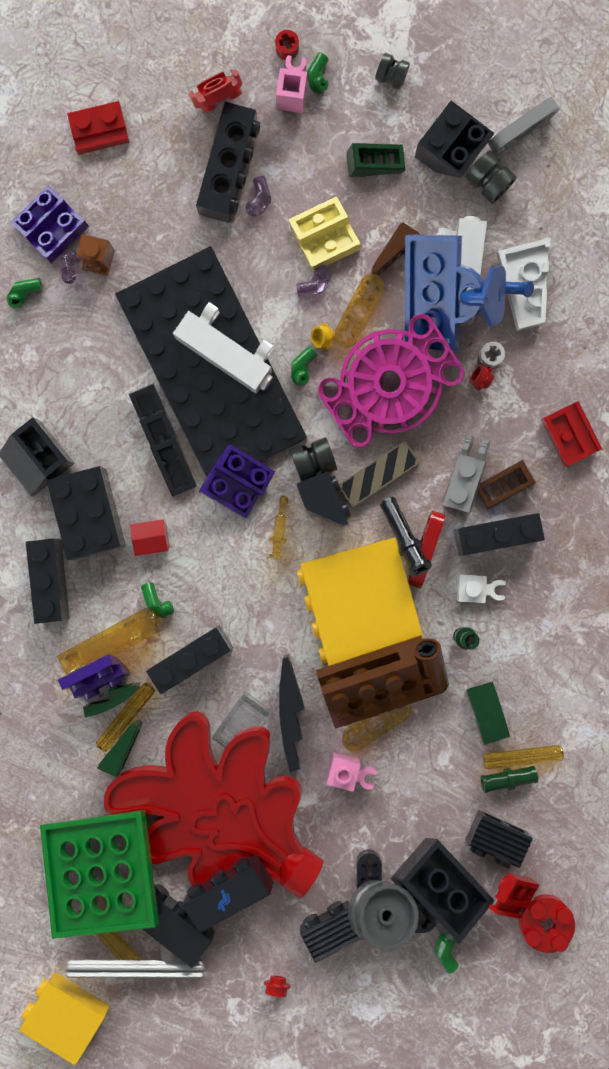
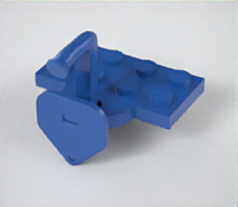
[405,234,534,351]

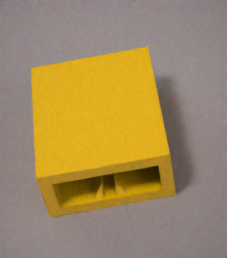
[19,972,110,1066]

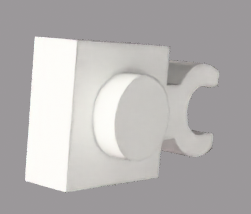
[457,574,506,603]

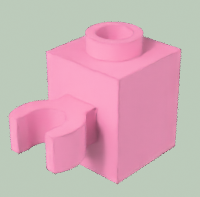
[276,55,307,114]
[326,751,377,792]

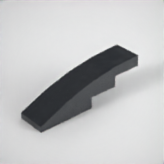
[128,383,197,497]
[279,654,305,772]

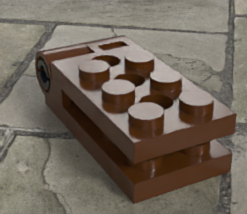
[315,635,449,729]

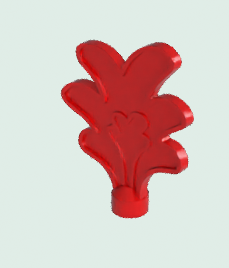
[104,711,324,899]

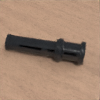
[380,497,432,576]

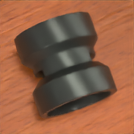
[375,52,410,90]

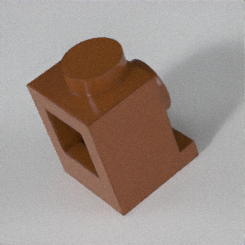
[77,234,115,276]

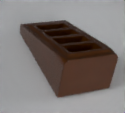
[371,222,419,278]
[477,460,537,510]

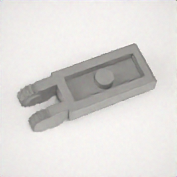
[443,434,490,514]

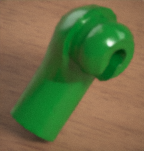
[307,52,329,94]
[7,278,43,308]
[291,346,318,385]
[141,582,174,618]
[434,934,459,973]

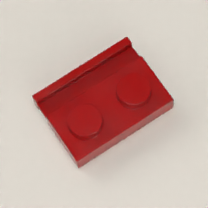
[67,101,130,155]
[541,401,602,467]
[489,873,540,919]

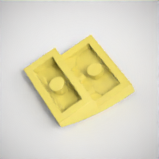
[288,196,361,272]

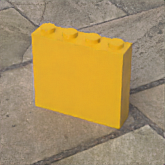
[296,537,424,666]

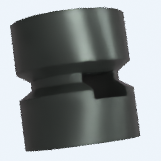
[465,150,517,204]
[290,437,337,482]

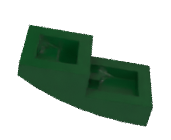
[466,681,510,745]
[83,682,141,718]

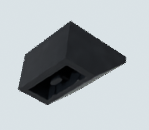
[414,100,494,178]
[0,417,75,497]
[297,472,351,528]

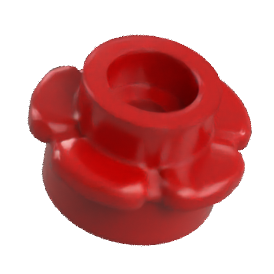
[470,365,494,391]
[264,975,291,997]

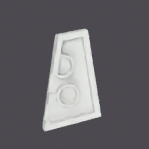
[496,237,551,331]

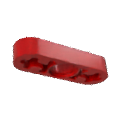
[408,510,445,589]

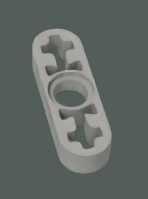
[488,97,560,156]

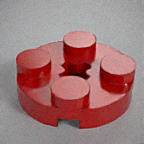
[189,70,243,113]
[519,894,575,953]

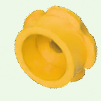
[311,323,335,350]

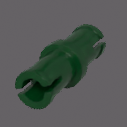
[453,627,480,650]
[480,765,539,793]

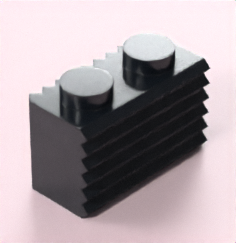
[465,810,533,869]
[300,900,361,963]

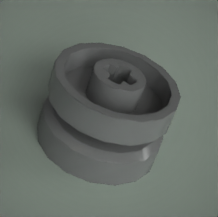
[348,880,419,950]

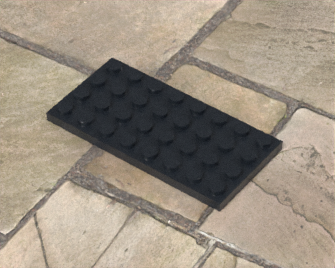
[115,246,307,477]

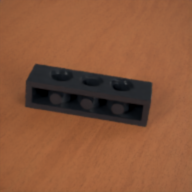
[196,101,261,223]

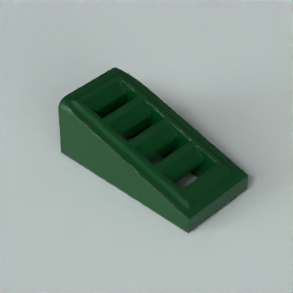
[346,143,405,177]
[97,720,143,777]

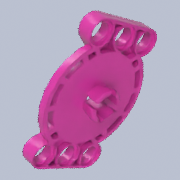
[318,314,465,447]

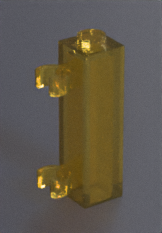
[56,607,161,675]

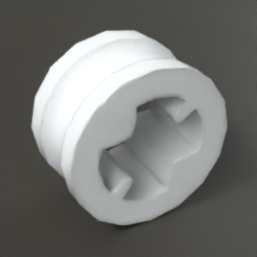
[479,342,505,368]

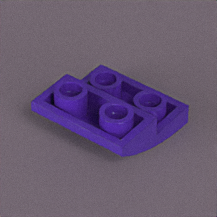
[10,185,89,264]
[199,444,276,518]
[58,654,130,701]

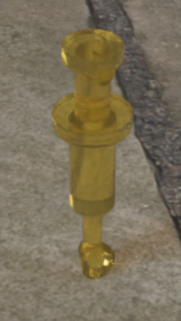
[268,496,288,560]

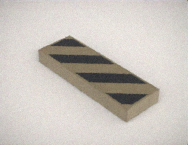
[339,441,420,508]

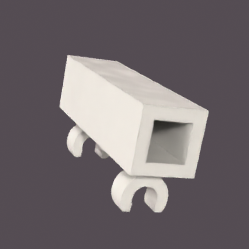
[437,216,487,325]
[173,302,274,394]

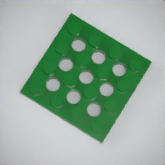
[40,810,159,939]

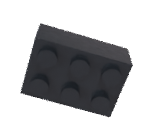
[46,466,126,560]
[390,838,495,944]

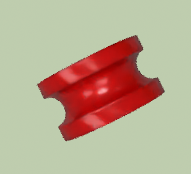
[275,30,299,60]

